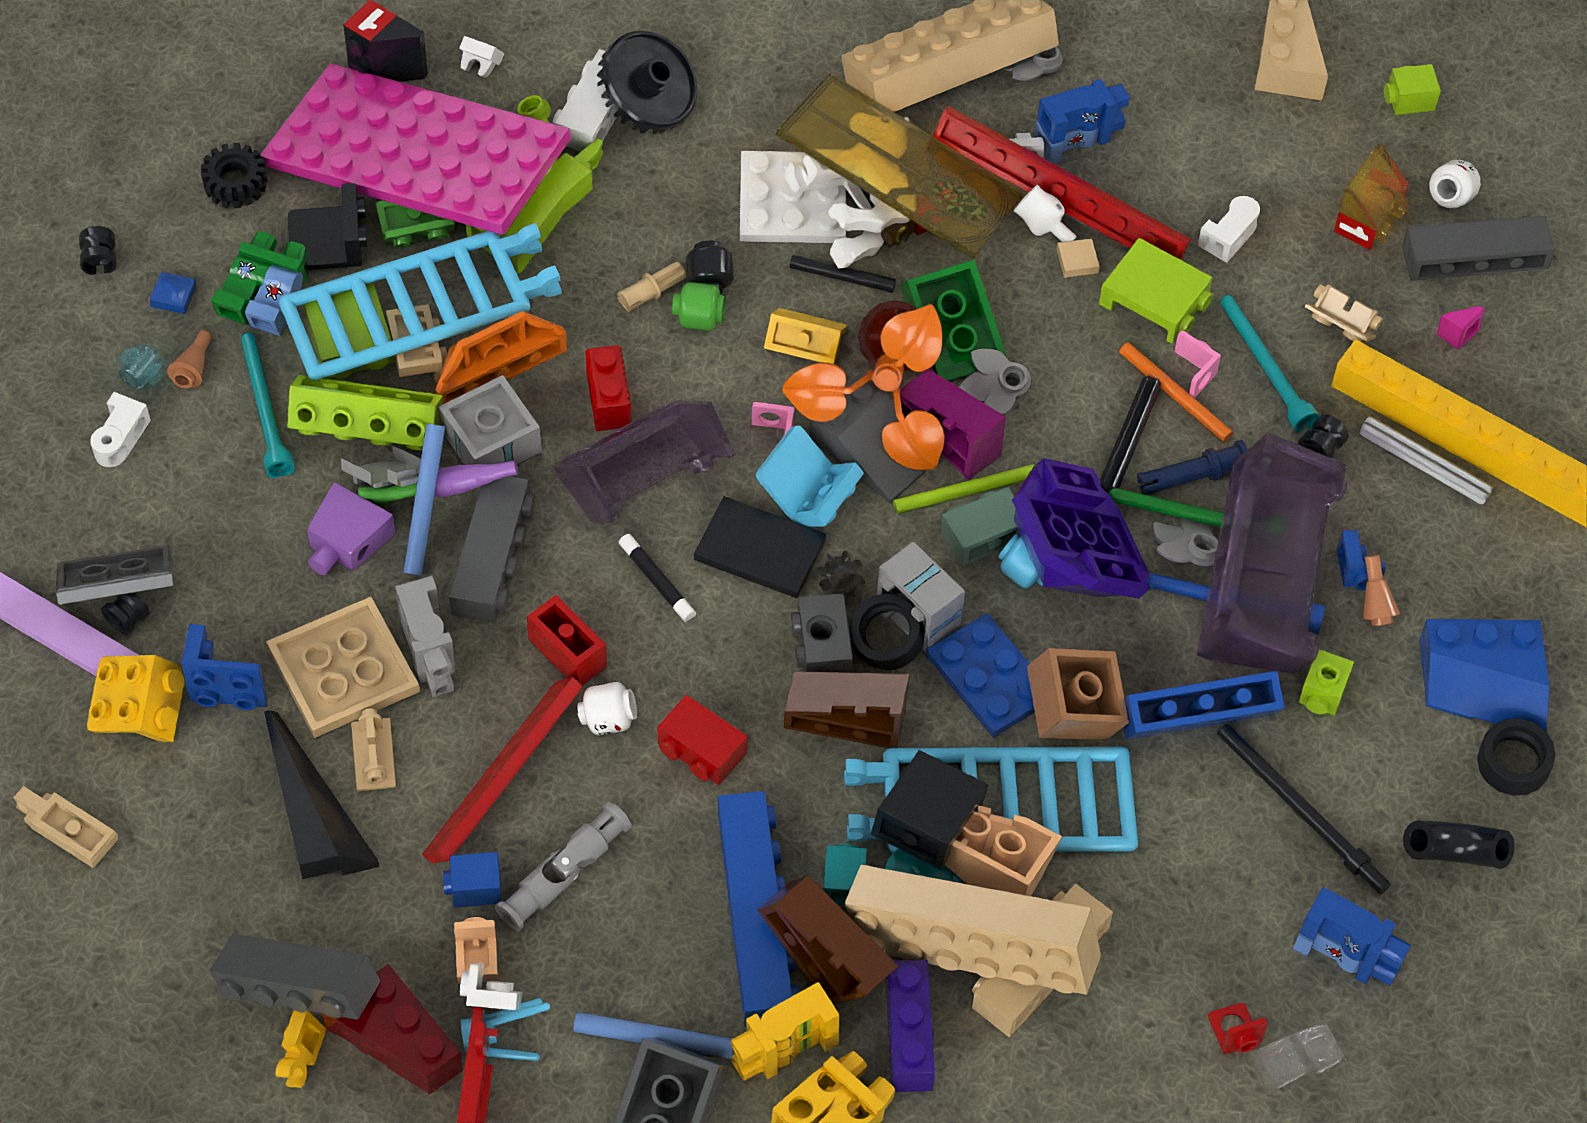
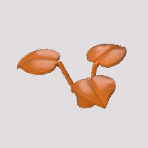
[782,304,945,470]

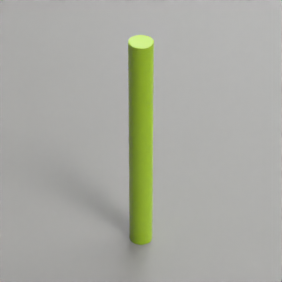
[893,464,1035,514]

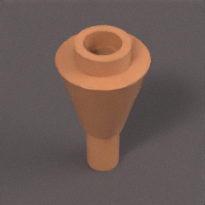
[167,330,212,389]
[1363,554,1400,626]

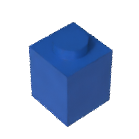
[443,852,501,908]

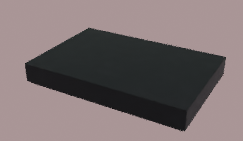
[694,496,826,598]

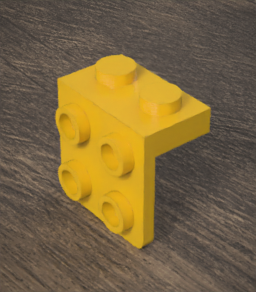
[87,655,185,742]

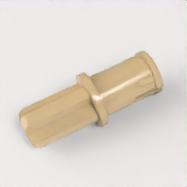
[617,262,686,313]

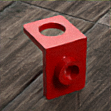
[1208,1003,1268,1055]

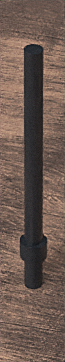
[1217,723,1391,895]

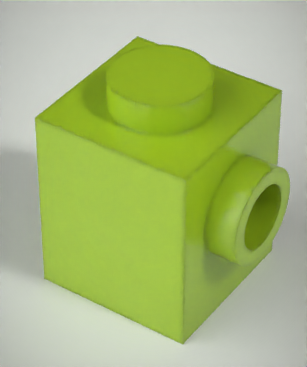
[1384,64,1441,115]
[1299,649,1354,716]

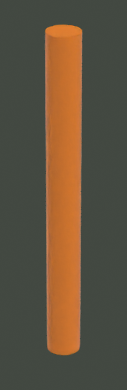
[1119,342,1234,443]

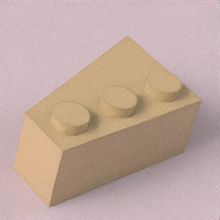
[1254,0,1328,101]

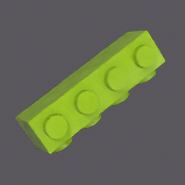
[287,375,443,451]

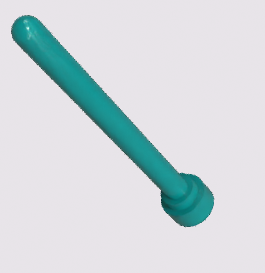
[1220,295,1320,433]
[241,332,295,478]

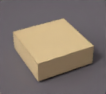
[1056,239,1100,278]

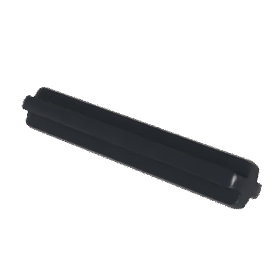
[1100,376,1161,493]

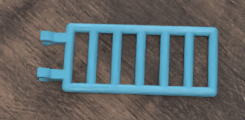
[279,223,562,380]
[844,746,1138,853]

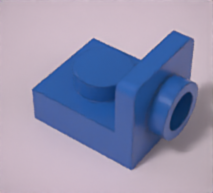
[1337,530,1386,590]

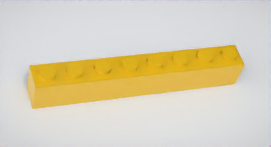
[1331,339,1587,528]

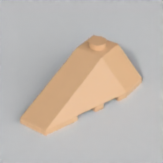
[945,806,1062,896]

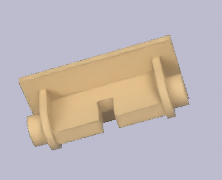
[1305,284,1383,342]
[351,708,396,792]

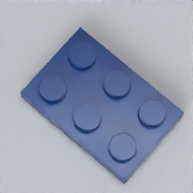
[925,613,1035,738]

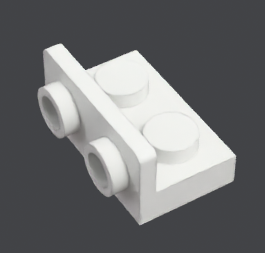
[460,963,522,1010]

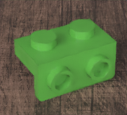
[375,201,455,249]

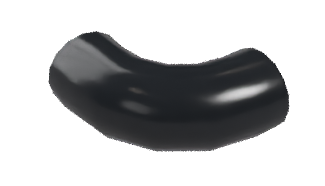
[1403,821,1514,869]

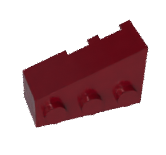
[322,964,463,1094]

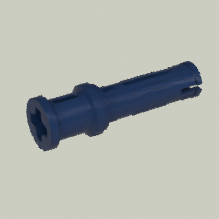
[1137,440,1251,495]

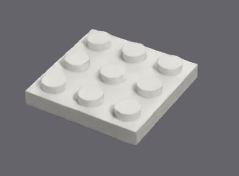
[740,151,846,243]

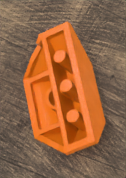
[435,311,567,405]

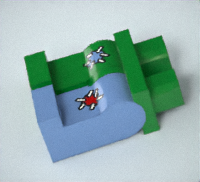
[211,231,308,336]

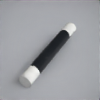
[619,534,696,622]

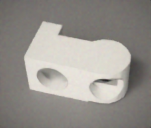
[1198,196,1260,263]
[90,392,151,467]

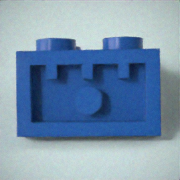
[181,624,268,710]

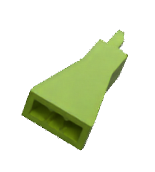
[466,138,603,274]

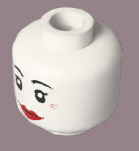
[1429,160,1481,208]
[577,682,637,736]

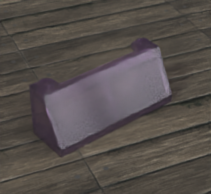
[1196,433,1347,674]

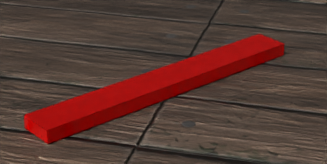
[932,107,1191,260]

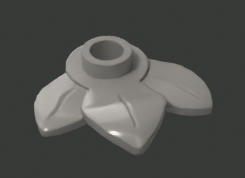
[1002,46,1063,81]
[959,349,1031,415]
[1152,519,1220,566]

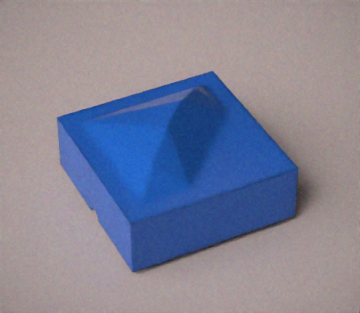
[150,272,197,314]

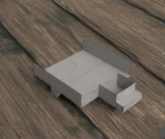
[341,446,421,488]

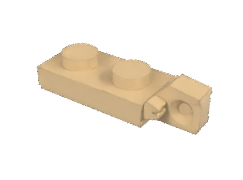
[13,786,118,868]

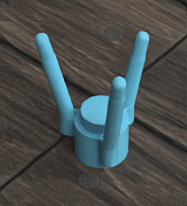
[461,998,550,1061]

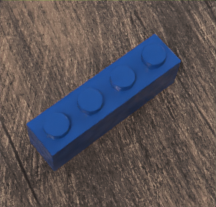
[1123,671,1285,740]

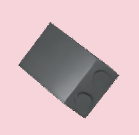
[809,373,940,504]
[614,1038,730,1123]

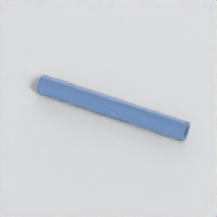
[403,424,445,575]
[573,1012,734,1059]

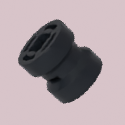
[79,226,116,275]
[1298,414,1349,466]

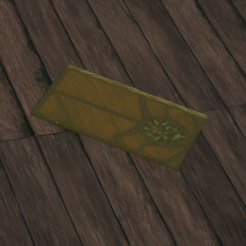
[775,73,1024,259]

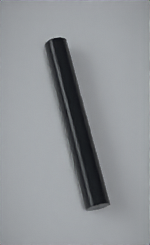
[790,254,896,293]

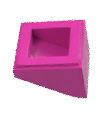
[1437,306,1484,349]

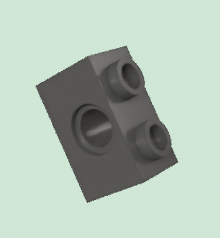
[791,593,853,673]

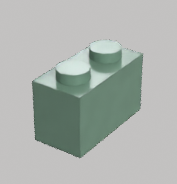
[941,487,1021,567]

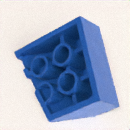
[1419,619,1549,731]

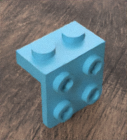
[756,426,864,527]

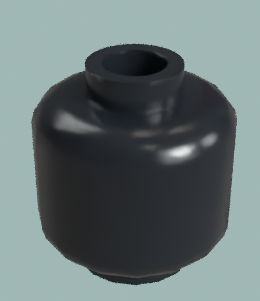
[686,240,734,294]

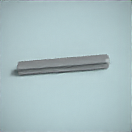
[1360,416,1493,504]

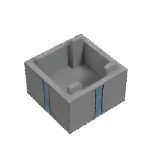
[438,375,542,465]
[877,542,965,652]

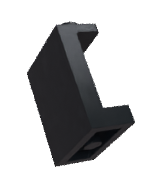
[871,750,989,870]

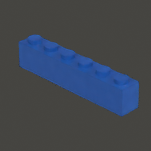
[718,791,799,1027]

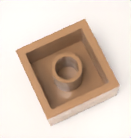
[1027,648,1129,740]

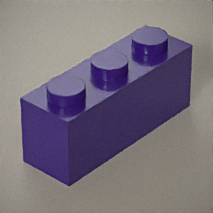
[885,960,935,1092]

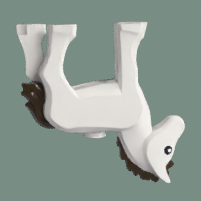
[785,115,915,268]

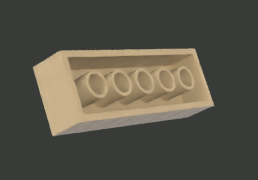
[841,0,1059,118]
[845,865,1101,995]

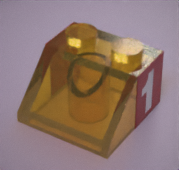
[1334,144,1410,250]

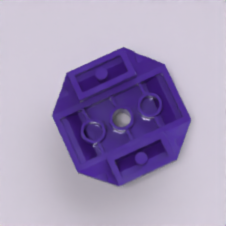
[1012,458,1149,599]

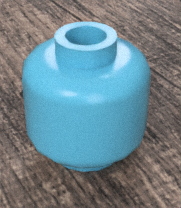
[998,534,1043,589]

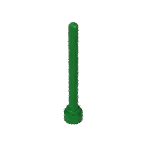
[1108,488,1286,548]

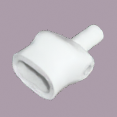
[1013,184,1077,242]

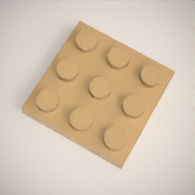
[266,597,420,738]

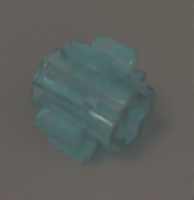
[117,344,164,390]

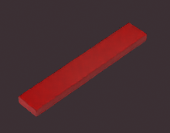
[422,677,582,863]

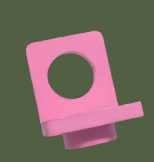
[1174,331,1221,398]
[752,402,795,435]

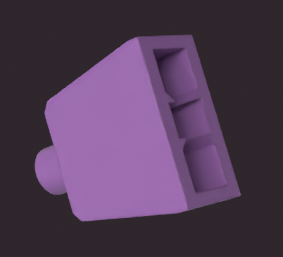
[307,482,396,575]

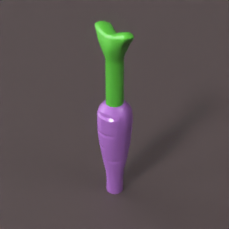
[358,460,518,508]

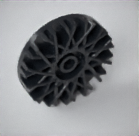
[597,31,697,134]

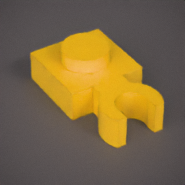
[275,1010,327,1088]

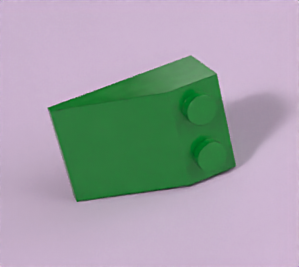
[900,259,1007,381]

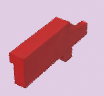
[457,1006,499,1123]

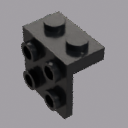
[288,183,368,270]

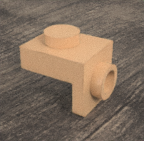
[454,917,498,984]

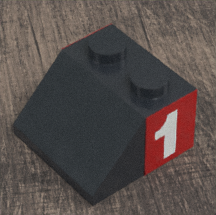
[343,0,428,82]

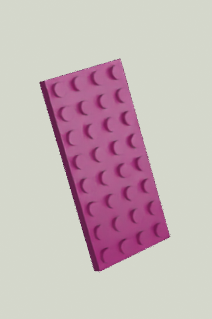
[260,63,571,235]

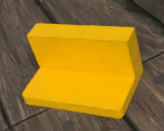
[764,308,848,364]

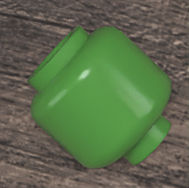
[672,282,726,331]

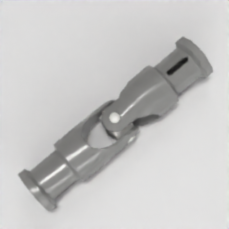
[495,802,632,932]

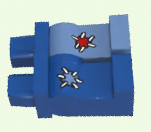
[1034,79,1130,164]
[1293,887,1411,986]

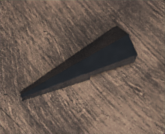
[264,710,379,879]

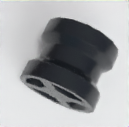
[101,592,150,636]

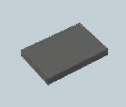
[56,545,174,605]

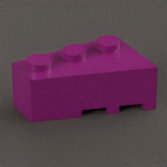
[900,369,1006,480]

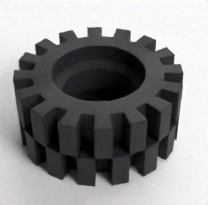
[201,143,267,208]

